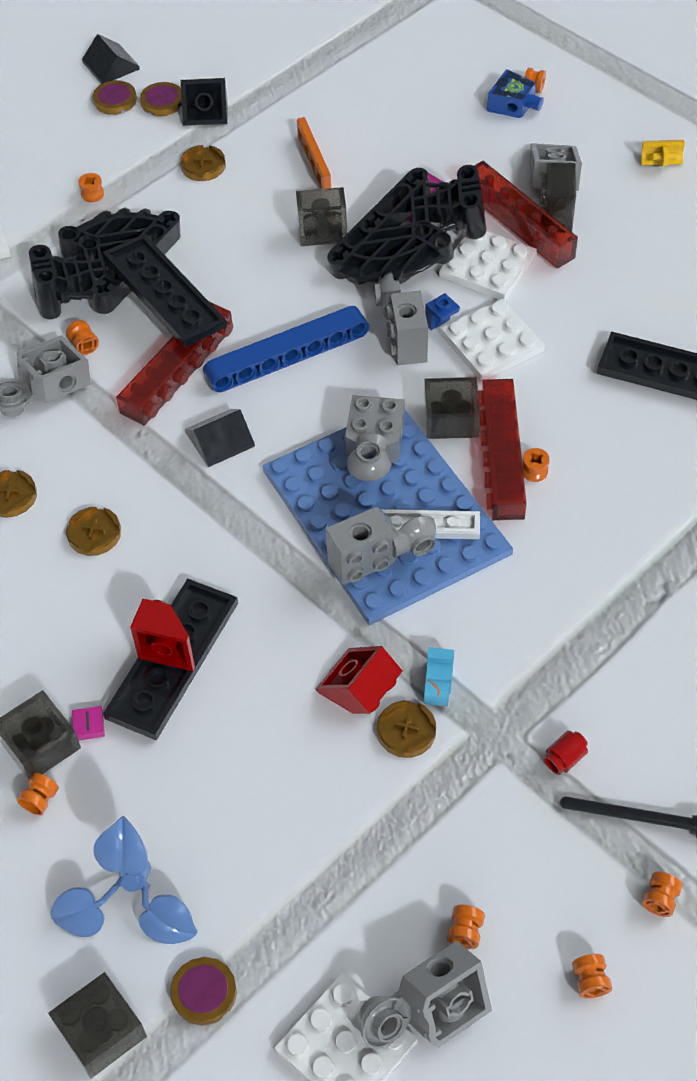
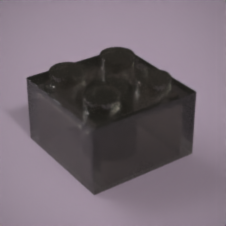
[539,163,576,232]
[296,187,347,246]
[424,377,480,439]
[0,690,81,780]
[48,972,147,1079]

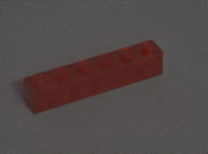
[474,160,578,269]
[116,301,233,426]
[477,379,527,521]

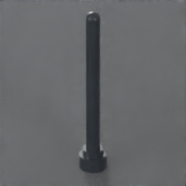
[560,796,697,838]

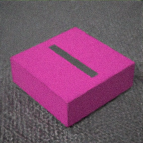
[72,706,105,741]

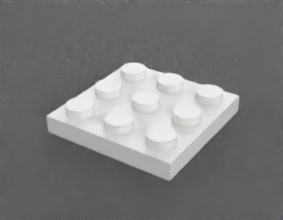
[439,231,537,301]
[440,299,545,382]
[274,973,418,1081]

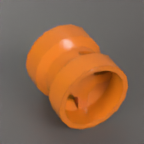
[66,320,99,355]
[17,773,59,816]
[642,872,683,917]
[446,905,485,949]
[572,954,613,999]

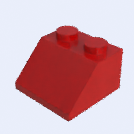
[130,598,195,671]
[315,646,403,714]

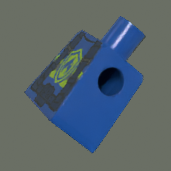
[487,69,544,118]

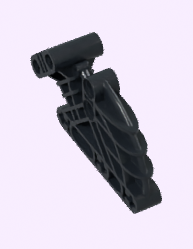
[327,165,487,285]
[29,208,180,319]

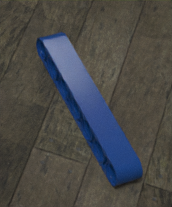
[203,306,370,392]

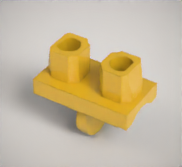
[640,140,685,167]

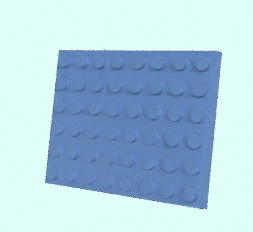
[263,410,513,626]

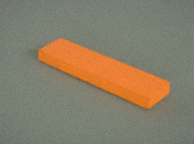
[296,117,332,194]

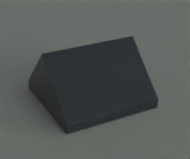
[82,34,140,84]
[180,78,228,126]
[185,409,255,467]

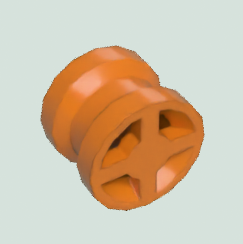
[525,67,546,93]
[79,173,104,202]
[521,448,550,482]

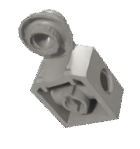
[374,272,428,365]
[0,335,91,417]
[345,395,405,482]
[326,507,436,585]
[359,941,492,1049]

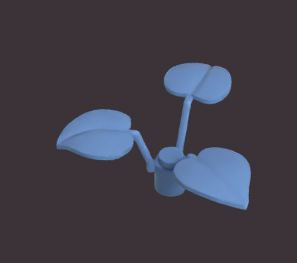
[51,816,198,944]

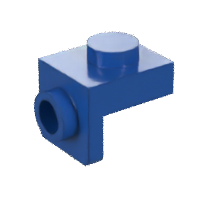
[425,293,460,331]

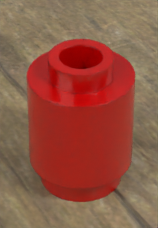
[543,731,588,775]

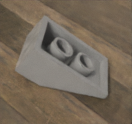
[530,143,582,194]

